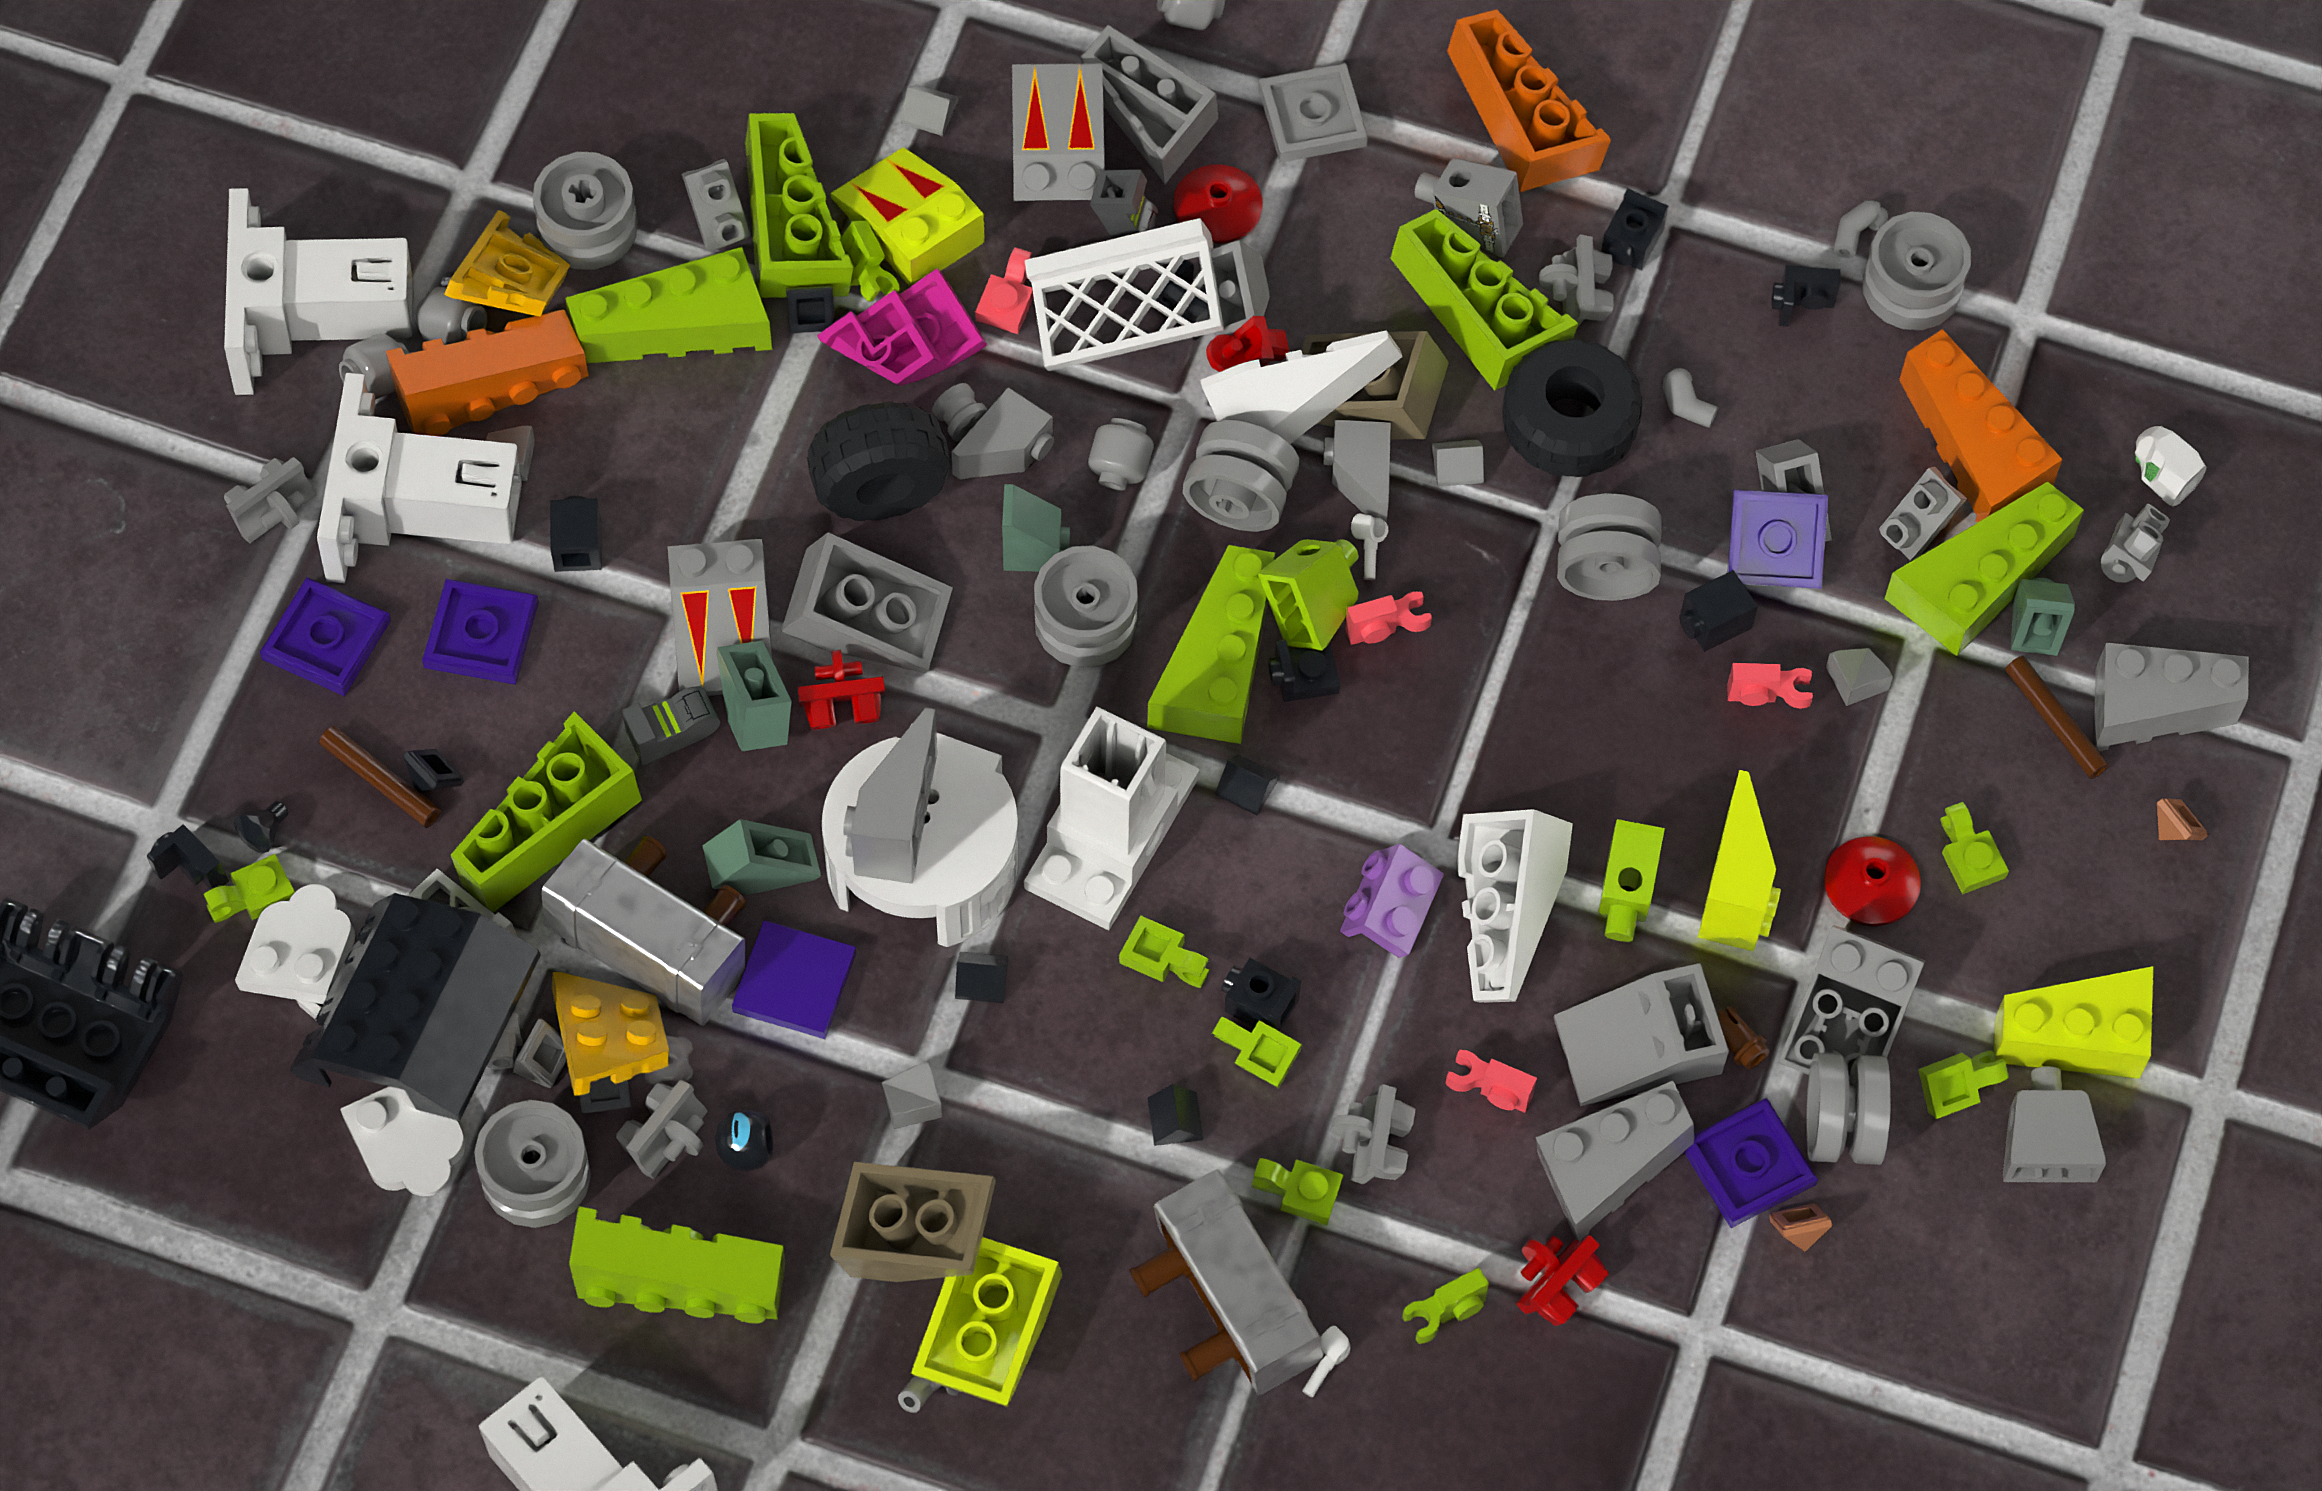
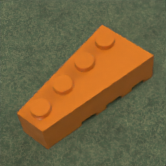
[1447,9,1611,192]
[385,310,589,437]
[1899,329,2063,523]

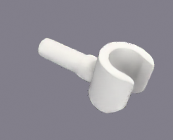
[1351,513,1388,580]
[1302,1326,1350,1398]

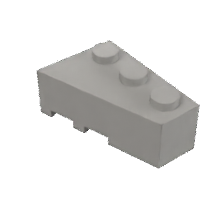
[1081,25,1218,184]
[2094,643,2249,751]
[1536,1081,1694,1241]

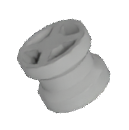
[932,383,988,442]

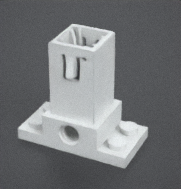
[224,188,413,395]
[317,373,522,583]
[1024,707,1200,930]
[479,1377,718,1491]

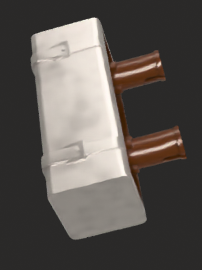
[542,836,746,1026]
[1129,1169,1323,1395]

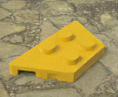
[444,210,570,317]
[552,972,669,1095]

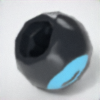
[715,1108,773,1172]

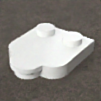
[235,884,355,1004]
[340,1086,465,1196]

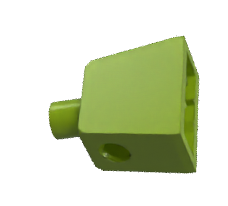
[1258,539,1358,651]
[1598,819,1665,942]

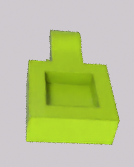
[840,221,900,302]
[1940,802,2009,895]
[204,854,295,923]
[1119,916,1209,988]
[1212,1016,1303,1089]
[1918,1050,2009,1119]
[1251,1158,1343,1225]
[1402,1267,1489,1344]

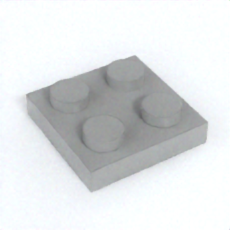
[1259,63,1368,163]

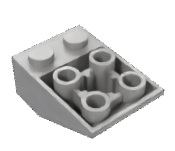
[1778,925,1925,1078]
[1554,963,1729,1106]

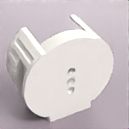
[822,724,1019,947]

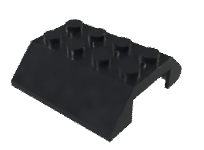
[290,893,541,1121]
[0,898,183,1130]

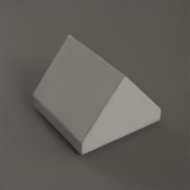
[901,84,958,136]
[1432,440,1484,487]
[513,1019,567,1088]

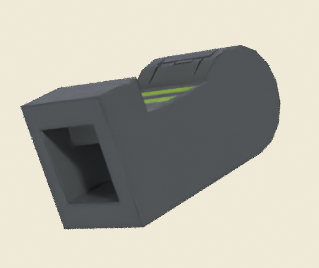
[1090,170,1159,239]
[622,686,720,766]

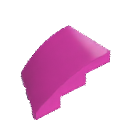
[817,269,988,386]

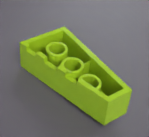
[745,113,853,298]
[1390,209,1579,391]
[565,247,772,363]
[1885,481,2084,656]
[1147,545,1275,744]
[451,711,642,913]
[569,1206,786,1323]

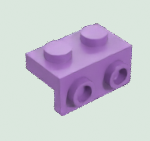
[1340,844,1444,958]

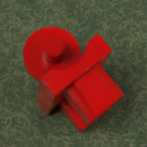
[1206,316,1290,372]
[798,649,885,730]
[1516,1235,1609,1326]

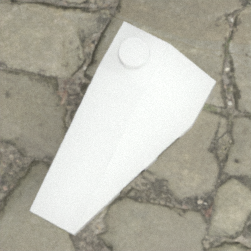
[1200,330,1403,444]
[1457,809,1573,1003]

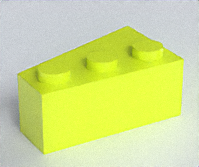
[1993,966,2153,1079]

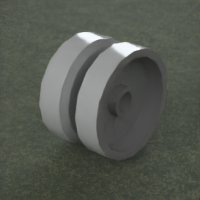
[533,152,638,270]
[1863,212,1971,330]
[1183,420,1300,532]
[1557,493,1662,601]
[1034,546,1138,668]
[1806,1053,1891,1165]
[474,1100,591,1228]

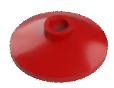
[1173,164,1263,244]
[1824,836,1921,926]

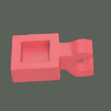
[975,247,1034,334]
[1345,592,1432,645]
[1727,663,1813,709]
[1445,1050,1537,1113]

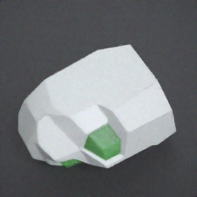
[2135,426,2207,507]

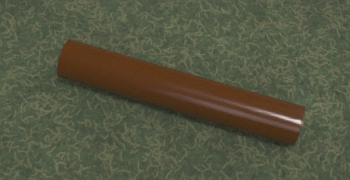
[2005,656,2109,779]
[319,726,441,828]

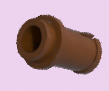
[1717,1006,1769,1070]

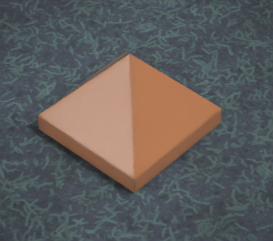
[2157,798,2208,840]
[1769,1203,1832,1251]

